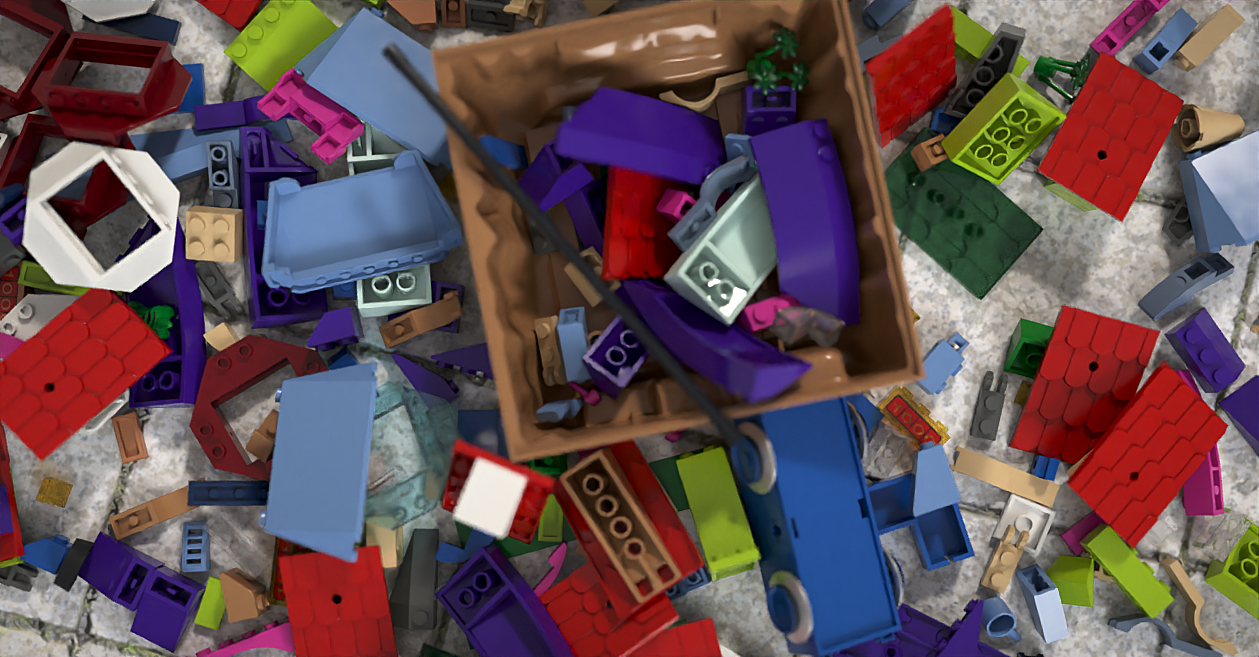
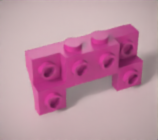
[257,68,364,165]

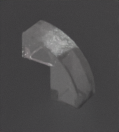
[770,306,845,349]

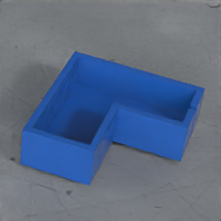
[858,470,975,571]

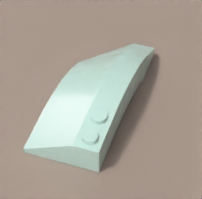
[347,117,432,318]
[663,169,777,326]

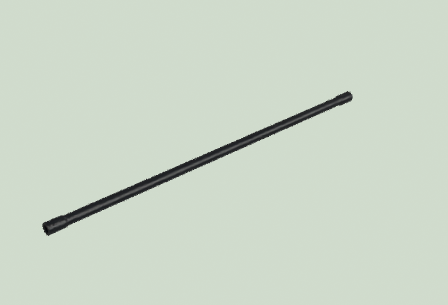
[382,43,745,447]

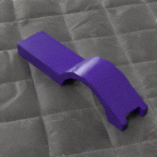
[194,95,298,132]

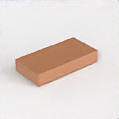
[111,411,149,464]

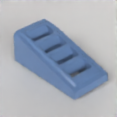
[182,521,211,572]

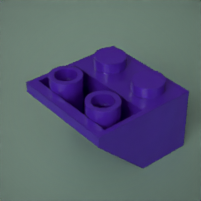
[307,307,364,352]

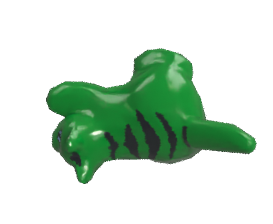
[128,301,175,340]

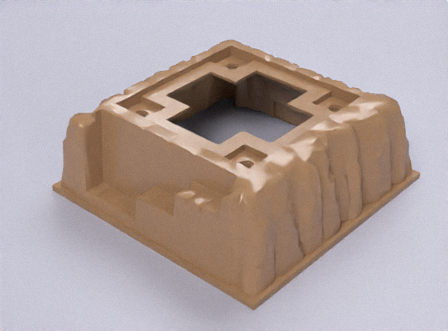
[431,0,926,462]

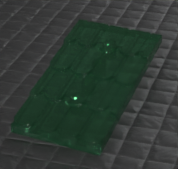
[883,127,1044,300]

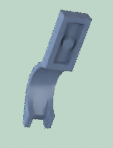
[668,154,757,253]
[1107,613,1223,657]

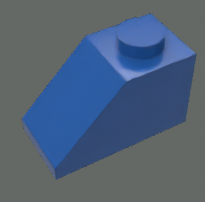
[20,534,73,575]

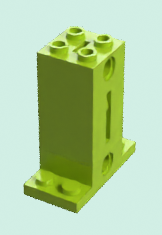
[676,445,760,582]

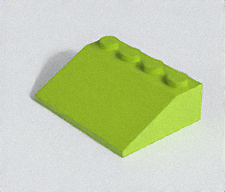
[224,0,339,93]
[941,72,1067,186]
[1204,517,1259,620]

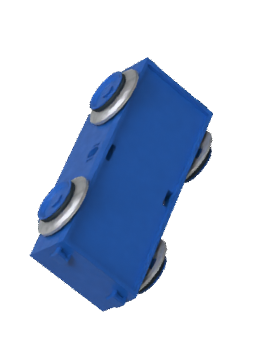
[731,395,905,657]

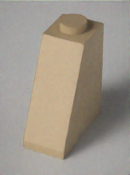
[1171,3,1245,72]

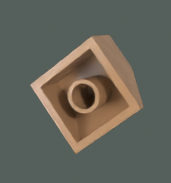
[219,567,272,623]

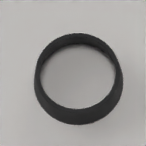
[53,538,94,592]

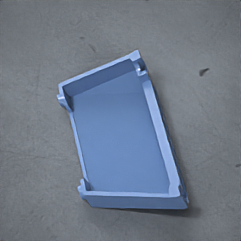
[294,6,455,174]
[1178,129,1259,253]
[262,149,464,294]
[259,362,378,563]

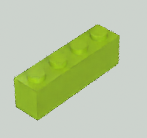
[951,6,1030,78]
[1079,523,1175,619]

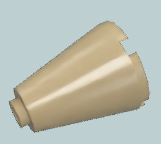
[1171,104,1245,152]

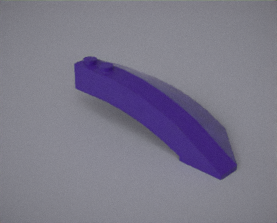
[239,127,328,329]
[623,280,812,402]
[435,544,574,657]

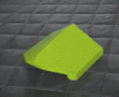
[1046,555,1094,607]

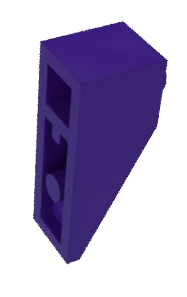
[391,353,460,415]

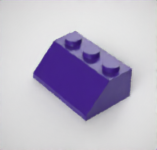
[1164,307,1246,393]
[581,316,661,400]

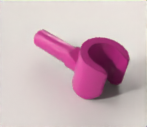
[569,381,602,406]
[665,427,687,443]

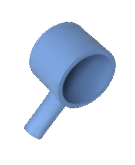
[981,597,1021,642]

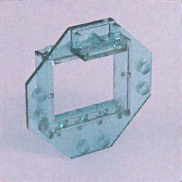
[363,382,465,530]

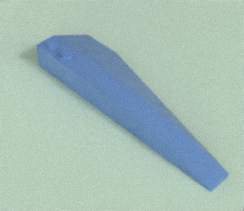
[45,119,294,202]

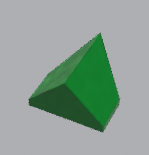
[527,451,568,482]

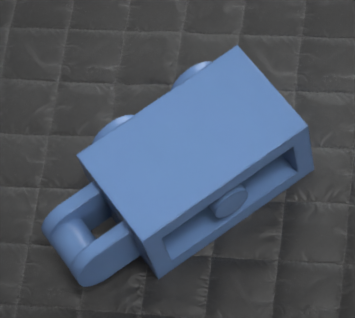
[913,331,969,395]

